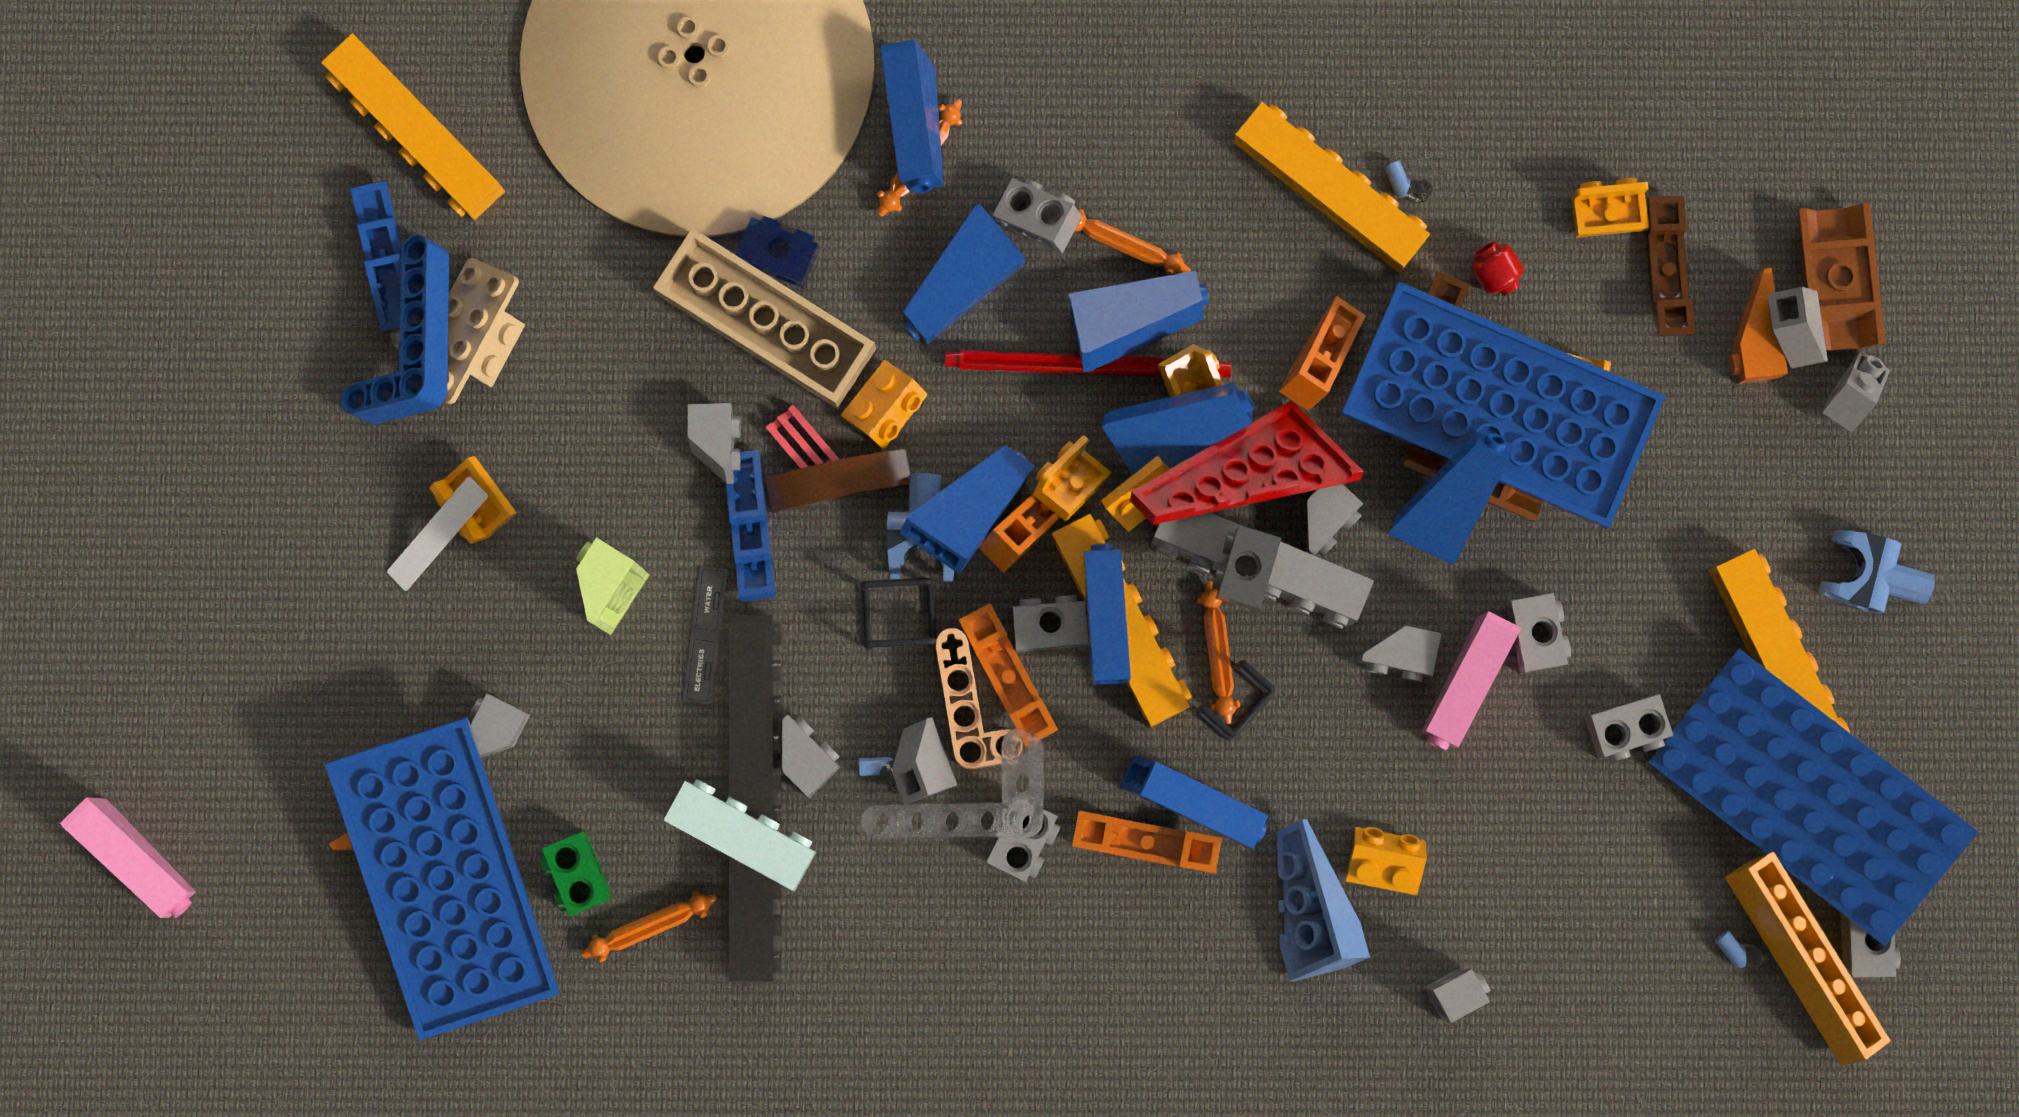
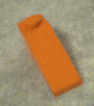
[1729,268,1788,384]
[1279,296,1366,411]
[979,494,1062,573]

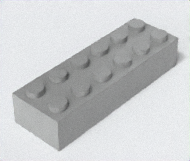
[1151,513,1374,629]

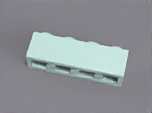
[664,779,816,891]

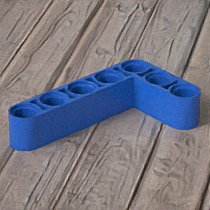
[341,234,449,424]

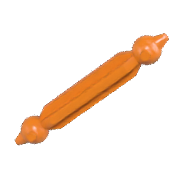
[877,99,962,217]
[1059,209,1191,276]
[1197,581,1240,724]
[581,891,717,962]

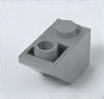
[1768,287,1828,368]
[1822,350,1890,433]
[688,403,741,484]
[1304,484,1364,557]
[1358,626,1442,682]
[469,694,530,758]
[782,715,840,798]
[892,717,957,805]

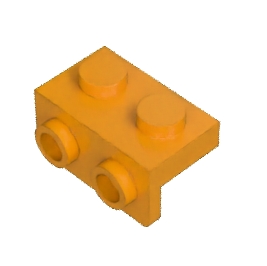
[1571,178,1649,238]
[1158,344,1224,397]
[840,360,927,449]
[1033,435,1112,521]
[429,456,517,544]
[1101,456,1172,532]
[1346,827,1427,896]

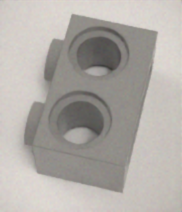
[993,178,1082,254]
[1584,694,1673,763]
[986,797,1061,882]
[1423,967,1490,1023]

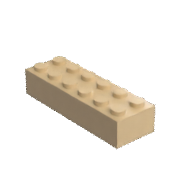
[653,228,876,409]

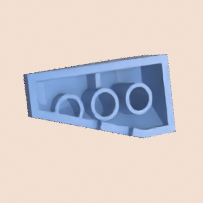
[1277,819,1370,982]

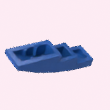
[350,180,402,331]
[726,450,776,602]

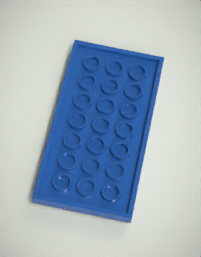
[1341,282,1666,529]
[1649,648,1979,946]
[325,717,560,1041]

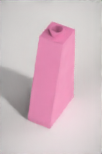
[1421,611,1521,751]
[60,797,196,918]

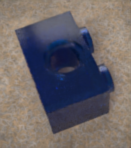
[736,216,820,289]

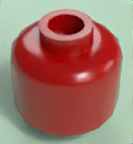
[1470,241,1524,296]

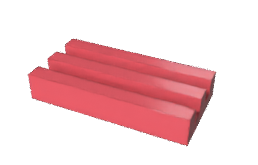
[766,405,839,468]

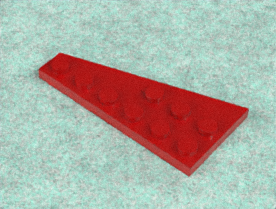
[1129,400,1364,525]

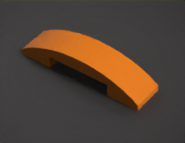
[959,603,1058,747]
[1072,811,1222,874]

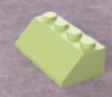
[576,537,649,635]

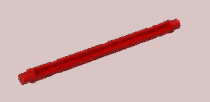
[945,349,1232,378]

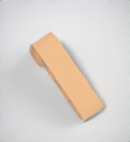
[936,628,1022,769]

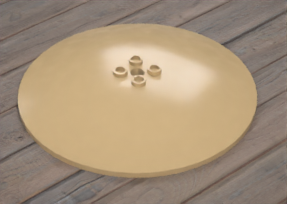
[520,0,875,237]

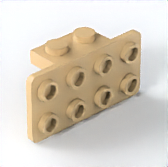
[444,258,525,404]

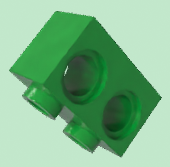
[540,832,613,916]

